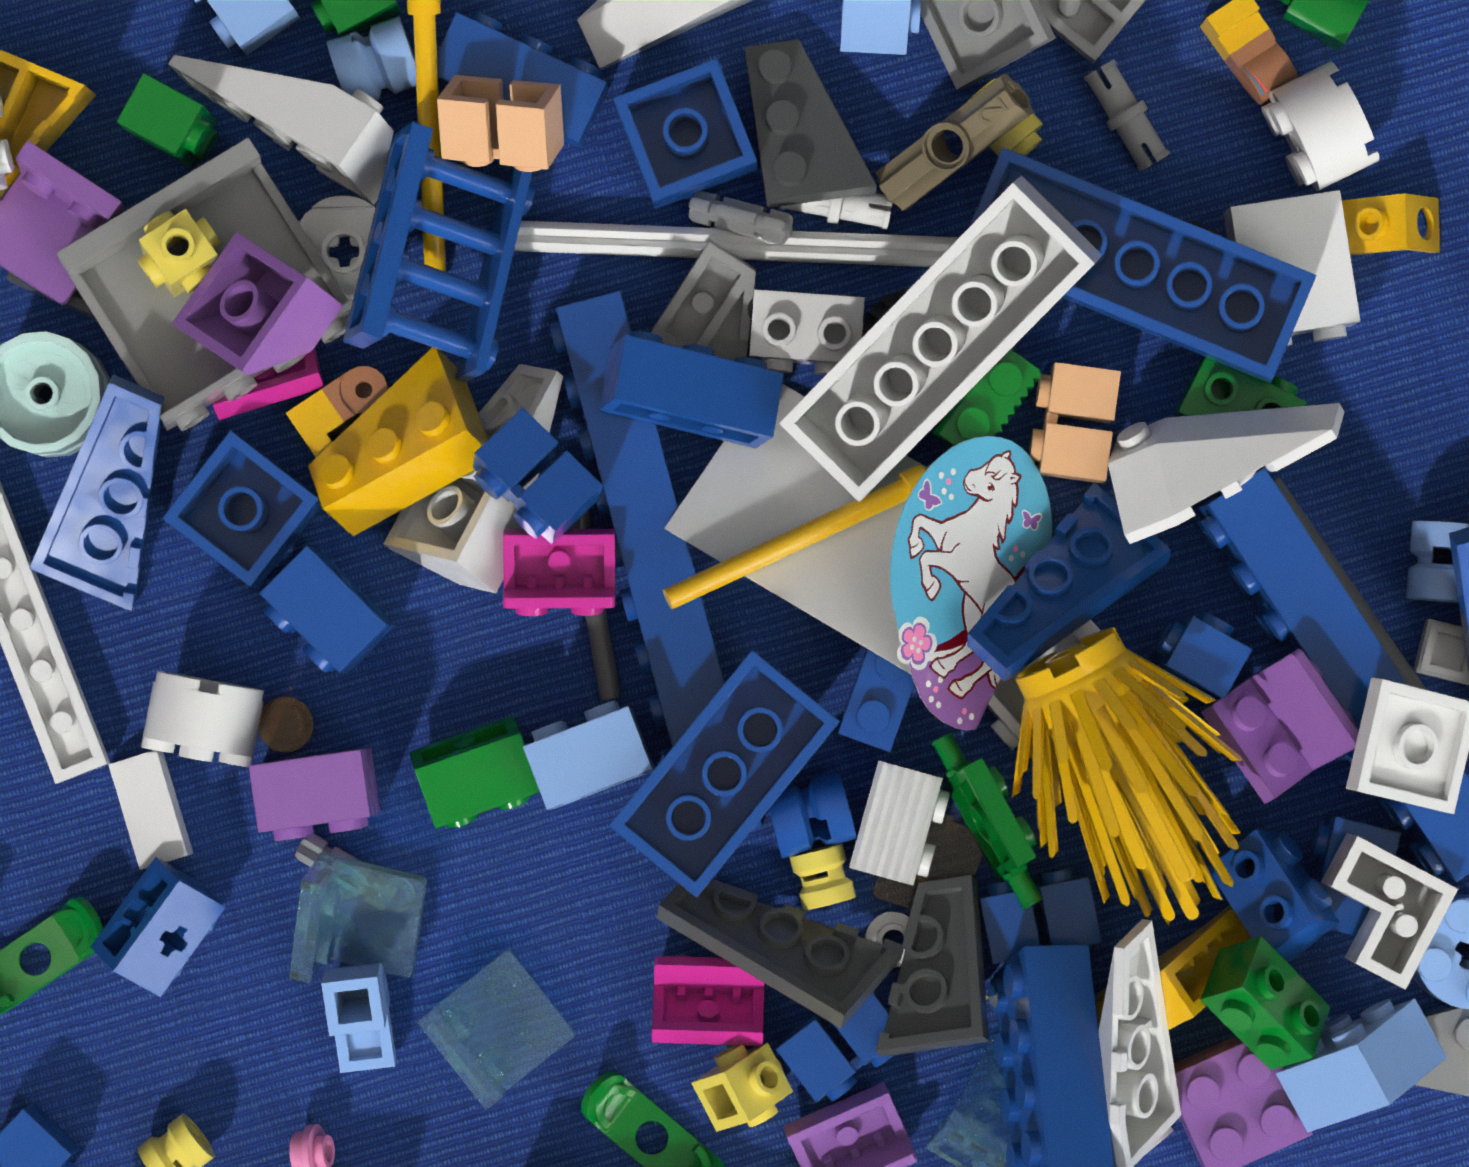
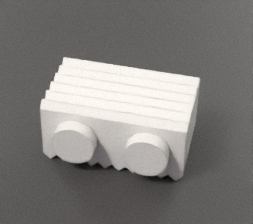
[849,760,950,886]

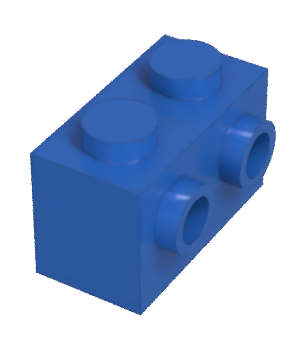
[1152,612,1252,698]
[1208,829,1340,962]

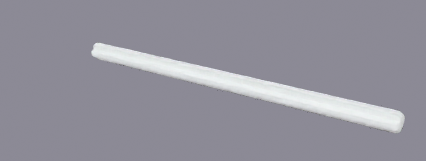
[514,221,959,267]

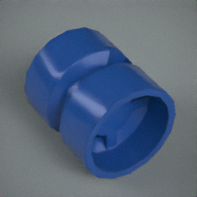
[769,770,857,859]

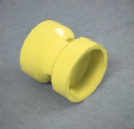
[789,843,856,910]
[137,1113,215,1167]

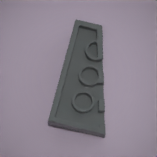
[657,879,903,1029]

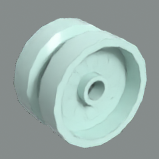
[0,331,110,457]

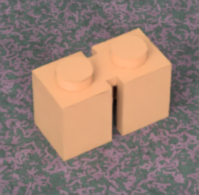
[437,75,564,172]
[1028,362,1121,484]

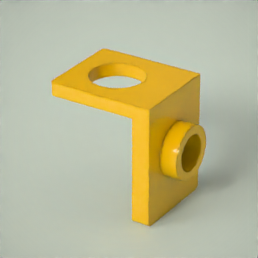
[1342,193,1440,256]

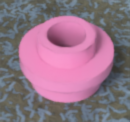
[289,1124,335,1167]

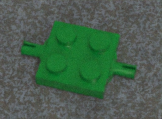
[931,732,1044,910]

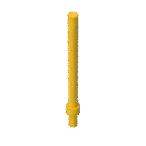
[407,0,446,272]
[663,464,930,609]

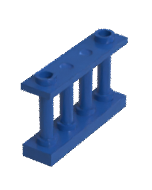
[343,122,535,383]

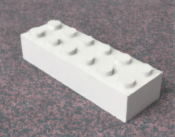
[779,175,1102,502]

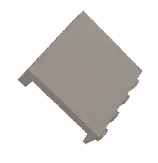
[56,137,353,431]

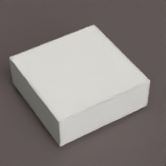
[1413,619,1469,685]

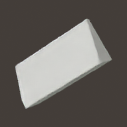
[108,750,193,870]

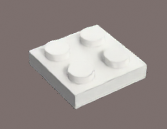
[1346,677,1469,814]

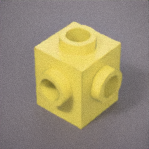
[137,208,222,298]
[691,1043,793,1132]

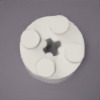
[1261,61,1379,191]
[141,671,264,767]

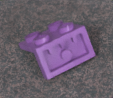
[0,140,125,305]
[1201,649,1359,804]

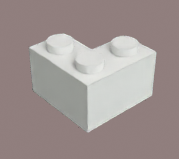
[1321,833,1458,990]

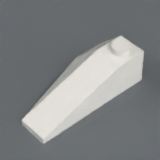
[577,0,752,70]
[168,55,394,205]
[383,364,563,594]
[1108,403,1345,544]
[1098,919,1181,1167]

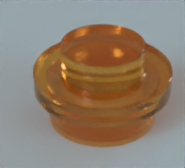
[258,697,314,752]

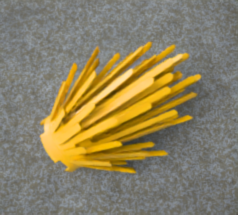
[1012,627,1243,926]

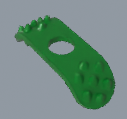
[0,896,103,1015]
[581,1071,726,1167]

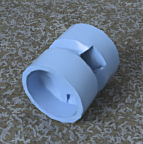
[327,16,416,100]
[1406,521,1469,603]

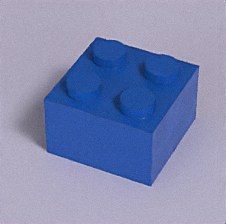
[613,58,757,210]
[162,431,322,588]
[259,546,397,673]

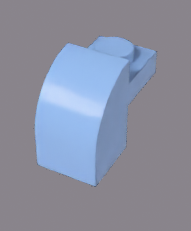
[321,963,396,1073]

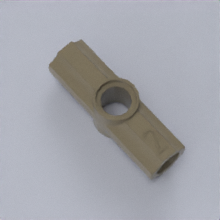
[875,74,1034,211]

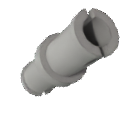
[1084,59,1170,172]

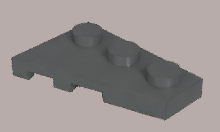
[745,39,876,208]
[875,875,989,1057]

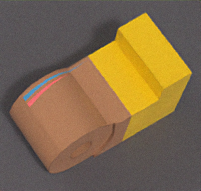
[1200,0,1298,105]
[286,366,390,457]

